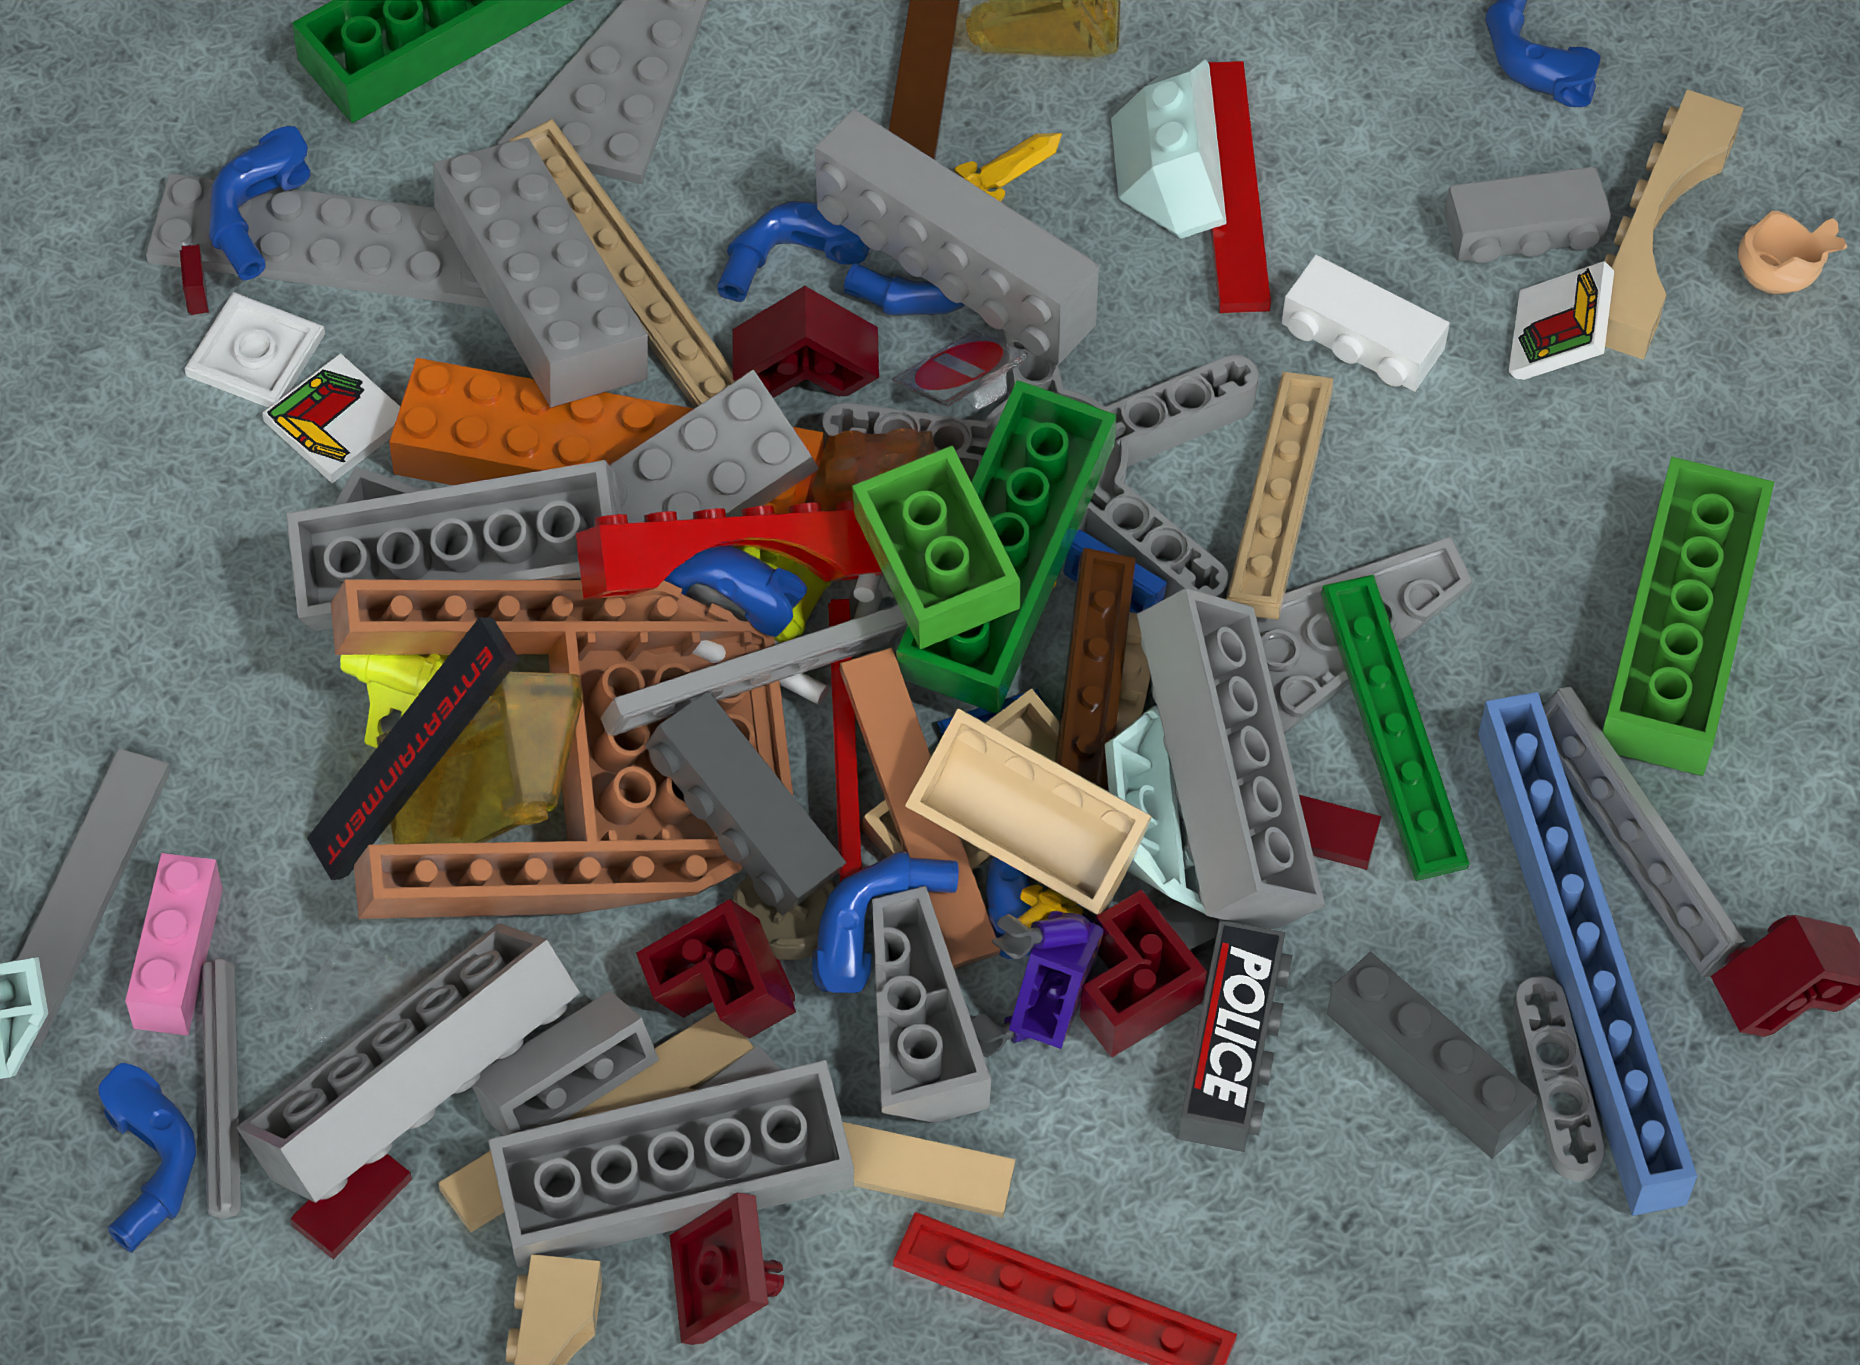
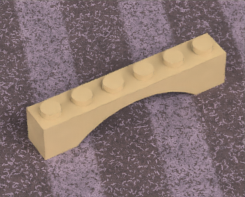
[1605,89,1744,360]
[506,1254,603,1365]

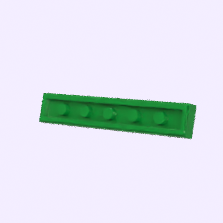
[1320,574,1470,881]

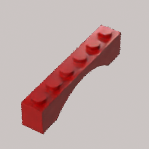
[576,500,883,599]

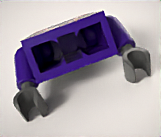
[972,911,1104,1058]

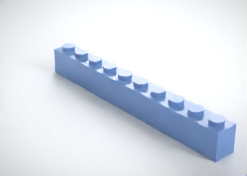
[1478,692,1697,1216]

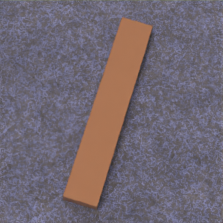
[839,648,1001,969]

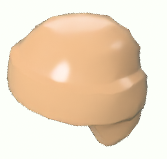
[1738,211,1847,294]

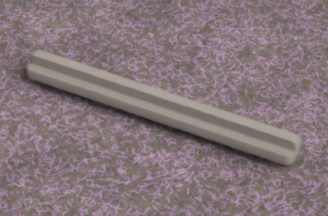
[202,958,241,1219]

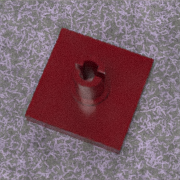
[669,1192,784,1345]

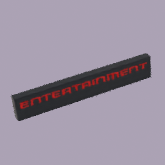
[307,617,519,880]

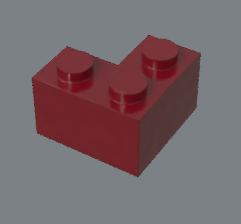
[732,285,879,398]
[1079,889,1207,1058]
[636,899,796,1039]
[1710,915,1860,1037]

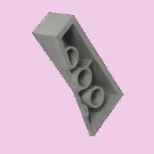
[872,886,991,1123]

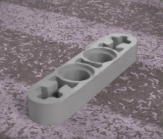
[1513,976,1605,1181]

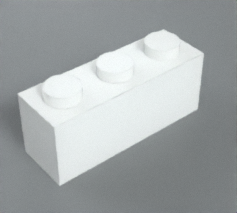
[1282,255,1450,392]

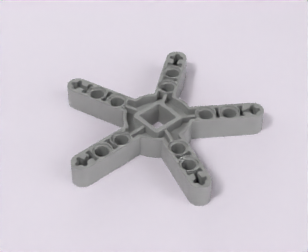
[822,329,1259,599]

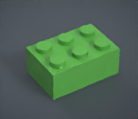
[852,445,1020,649]

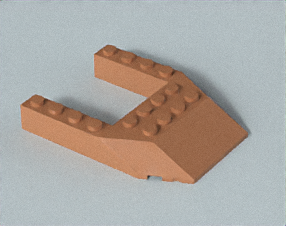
[331,580,793,919]

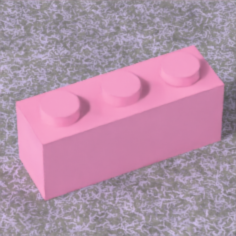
[125,853,223,1036]

